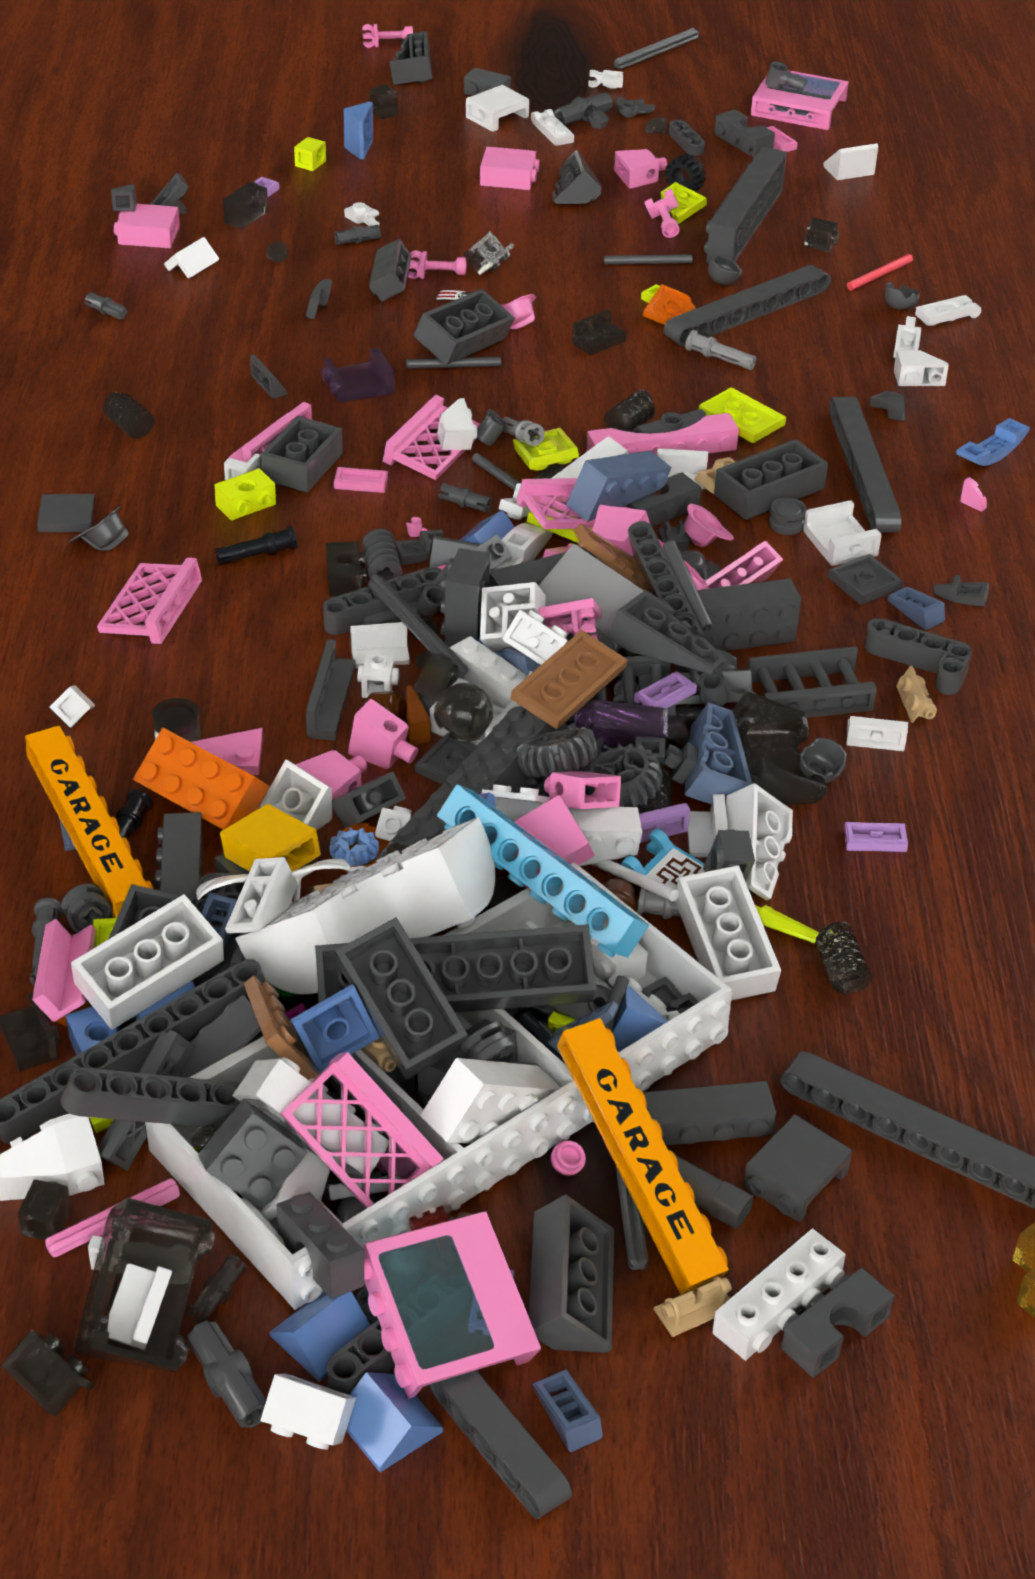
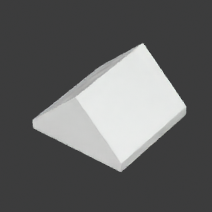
[823,143,878,180]
[260,759,333,831]

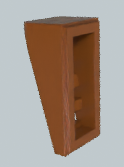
[406,685,431,746]

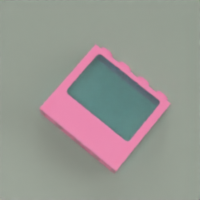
[751,70,849,130]
[363,1211,541,1399]

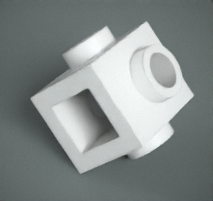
[357,654,399,698]

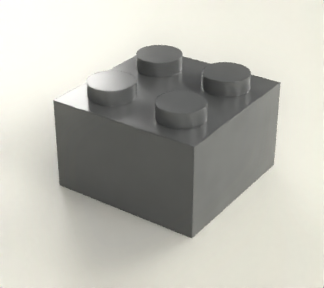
[198,1098,308,1210]

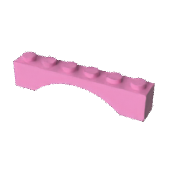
[586,413,739,455]

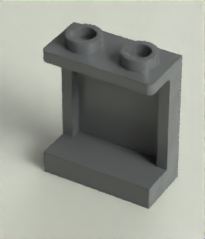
[744,1115,853,1222]

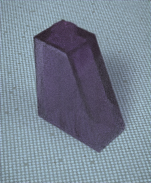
[575,699,668,748]

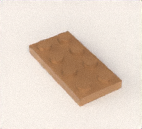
[510,630,628,729]

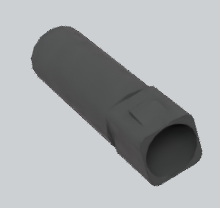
[674,1154,753,1230]

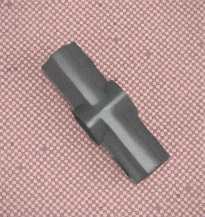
[554,92,613,126]
[634,409,706,434]
[187,1320,267,1428]

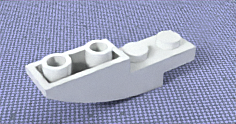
[491,523,553,571]

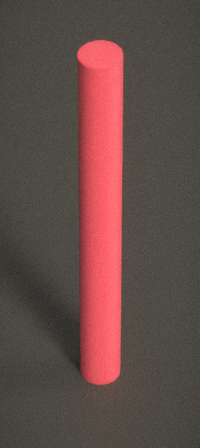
[847,254,913,291]

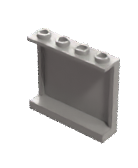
[539,544,644,653]

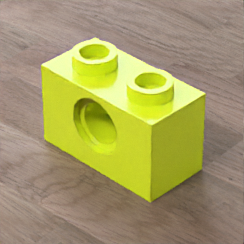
[214,468,276,521]

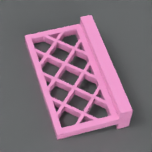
[383,395,480,480]
[516,478,628,529]
[97,558,202,644]
[279,1052,444,1209]

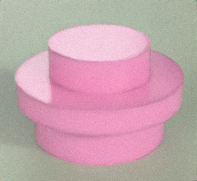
[551,1141,586,1176]

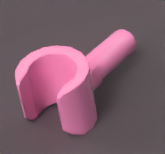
[406,517,428,537]

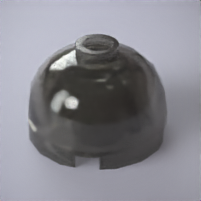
[434,683,494,742]

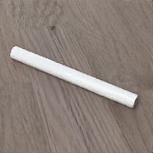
[591,859,679,901]

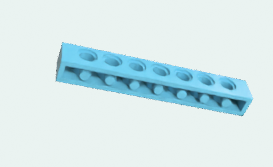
[437,784,649,958]

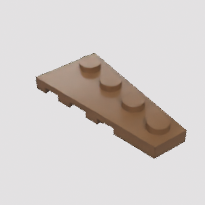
[574,524,652,594]
[244,975,319,1080]

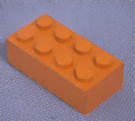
[132,727,270,830]

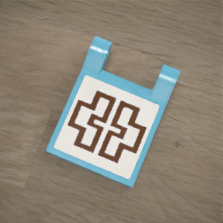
[621,828,705,889]

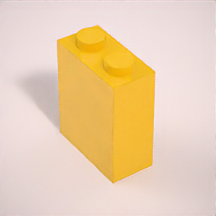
[220,803,321,872]

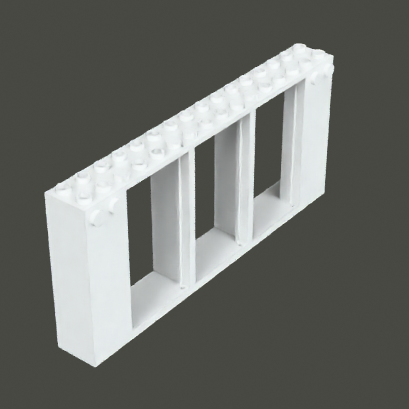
[145,862,732,1310]

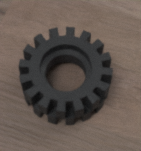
[665,153,706,192]

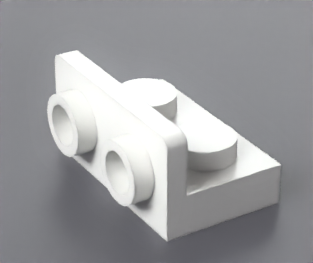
[502,609,569,665]

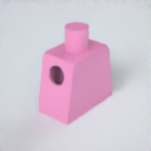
[614,149,667,189]
[592,505,650,560]
[348,699,418,769]
[296,750,367,815]
[544,771,621,809]

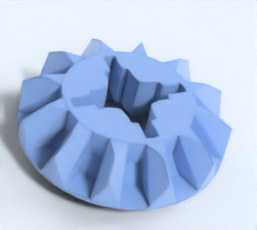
[329,827,379,866]

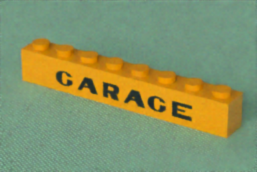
[25,725,153,918]
[557,1018,729,1295]

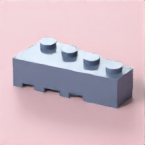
[566,451,672,522]
[684,702,752,804]

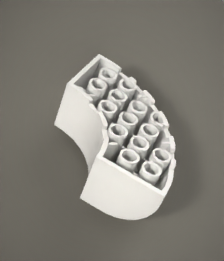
[235,817,495,994]

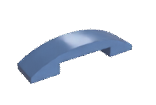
[956,418,1030,466]

